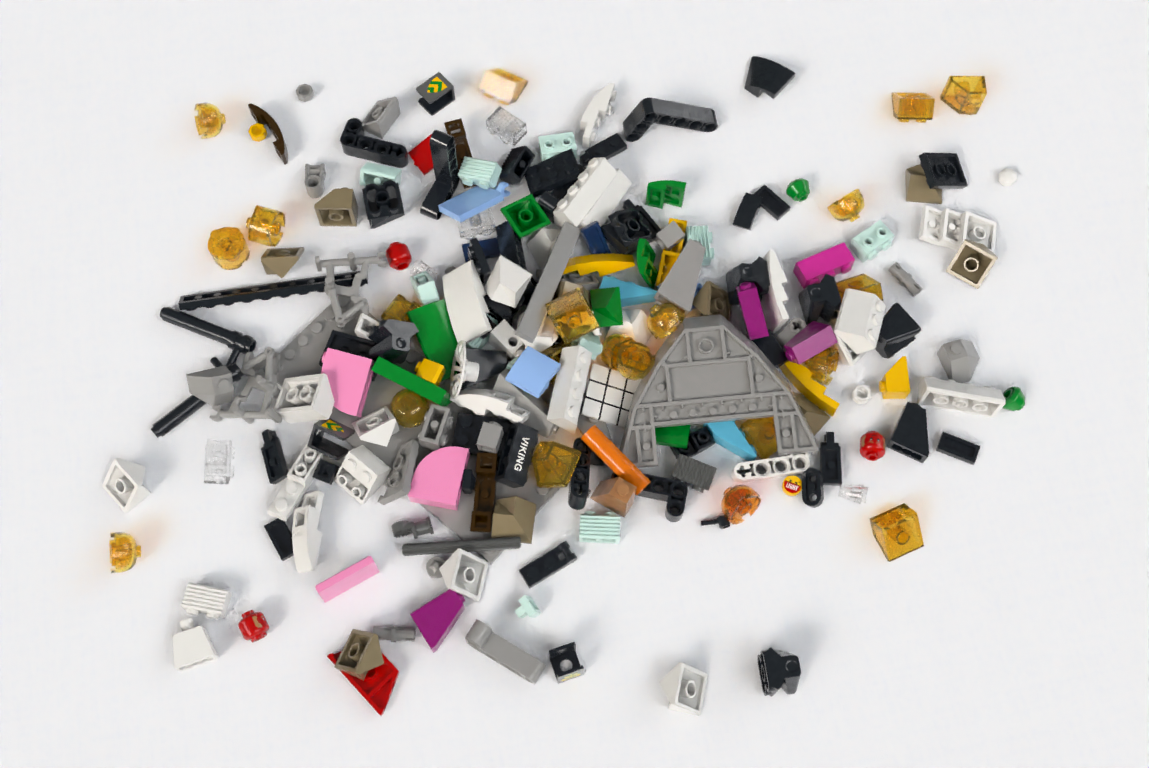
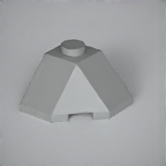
[937,339,980,383]
[186,366,234,406]

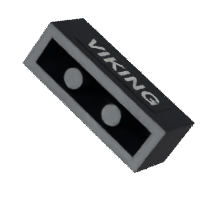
[494,422,539,488]

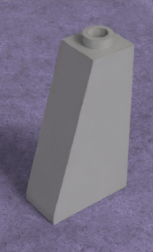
[653,239,706,317]
[493,368,559,438]

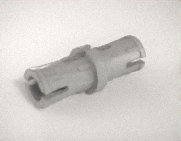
[888,262,923,296]
[372,625,416,642]

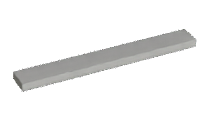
[515,221,581,343]

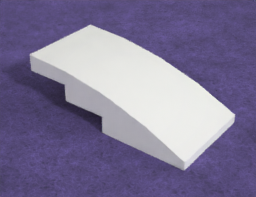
[919,205,997,253]
[760,249,789,334]
[442,260,492,344]

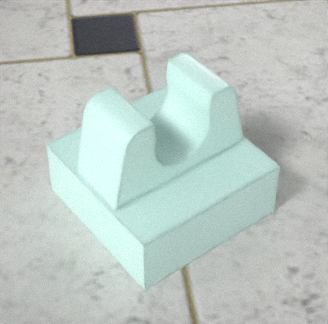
[515,595,541,619]

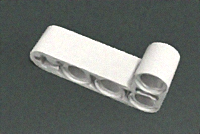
[731,453,810,483]

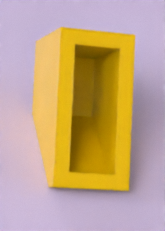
[879,356,910,399]
[414,358,446,386]

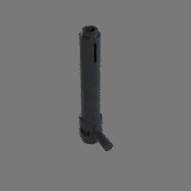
[160,307,256,366]
[151,357,244,438]

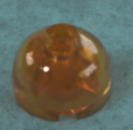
[721,485,761,524]

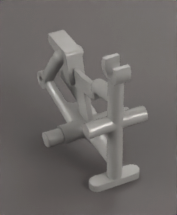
[315,252,387,329]
[210,347,282,424]

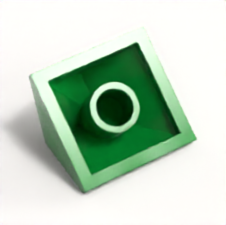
[500,194,551,239]
[590,287,623,327]

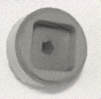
[426,557,445,578]

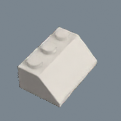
[834,288,886,354]
[274,373,335,423]

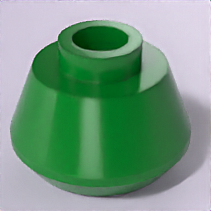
[786,178,810,202]
[1002,387,1025,411]

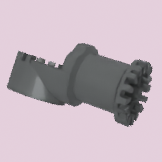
[391,517,434,539]

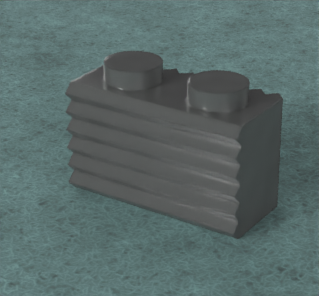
[671,454,717,493]

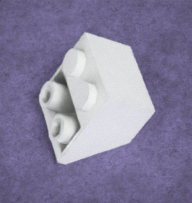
[334,445,391,505]

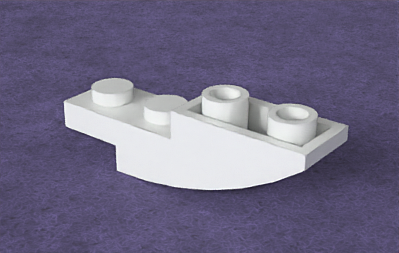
[580,83,617,148]
[450,389,530,423]
[268,444,324,521]
[292,490,324,573]

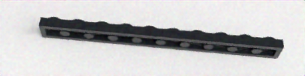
[178,271,368,311]

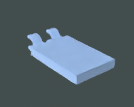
[438,182,511,222]

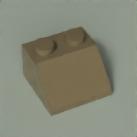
[314,187,358,227]

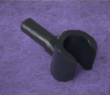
[701,515,730,529]

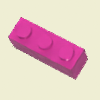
[793,242,855,289]

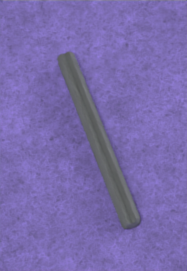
[402,536,521,556]

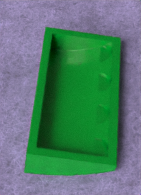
[407,299,463,382]
[371,357,452,406]

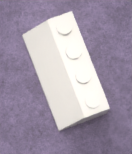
[553,157,618,227]
[577,168,632,237]
[547,345,592,434]
[917,376,1006,418]

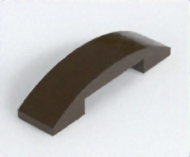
[248,103,288,165]
[444,118,477,189]
[470,453,497,533]

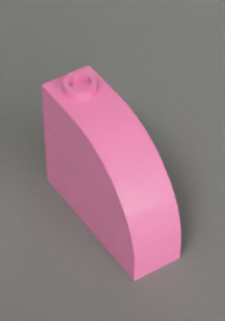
[321,348,376,418]
[407,446,470,511]

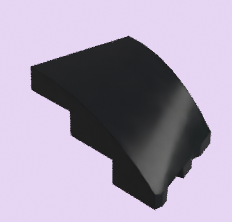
[744,56,796,99]

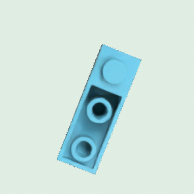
[599,276,657,307]
[703,421,757,461]

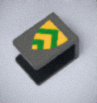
[416,72,455,116]
[307,418,355,460]
[549,642,584,684]

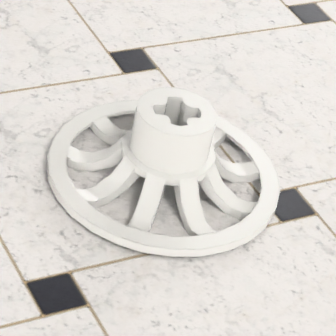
[450,340,479,399]

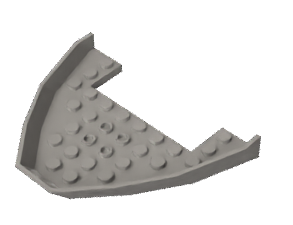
[620,314,819,468]

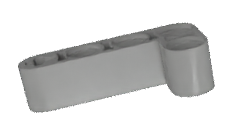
[465,619,546,685]

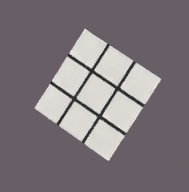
[581,363,642,428]

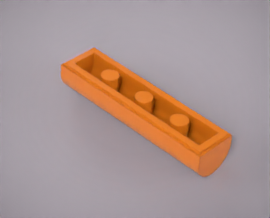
[581,425,651,495]

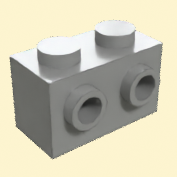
[418,403,454,451]

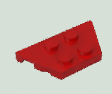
[327,651,400,716]

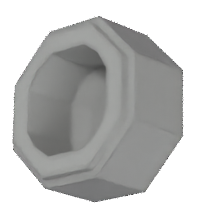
[296,84,314,102]

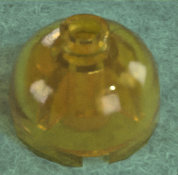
[194,103,226,139]
[827,189,865,222]
[647,303,685,339]
[600,333,638,372]
[616,342,655,381]
[805,347,839,385]
[390,388,430,428]
[109,532,141,574]

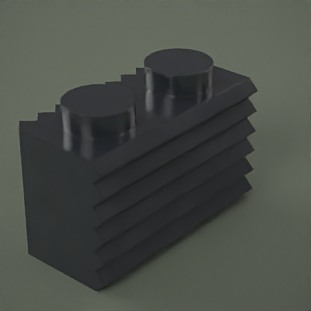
[499,146,535,185]

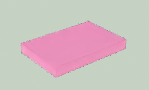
[315,556,379,603]

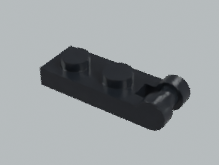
[519,541,577,589]

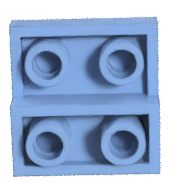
[505,346,561,398]

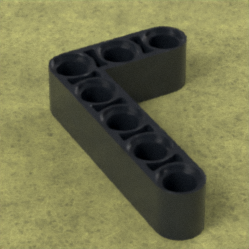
[622,98,718,142]
[420,130,460,220]
[496,221,537,306]

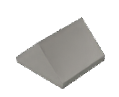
[362,97,401,139]

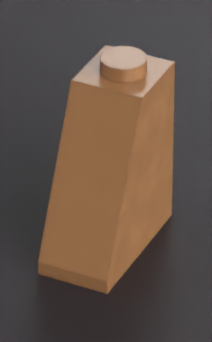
[590,477,637,518]

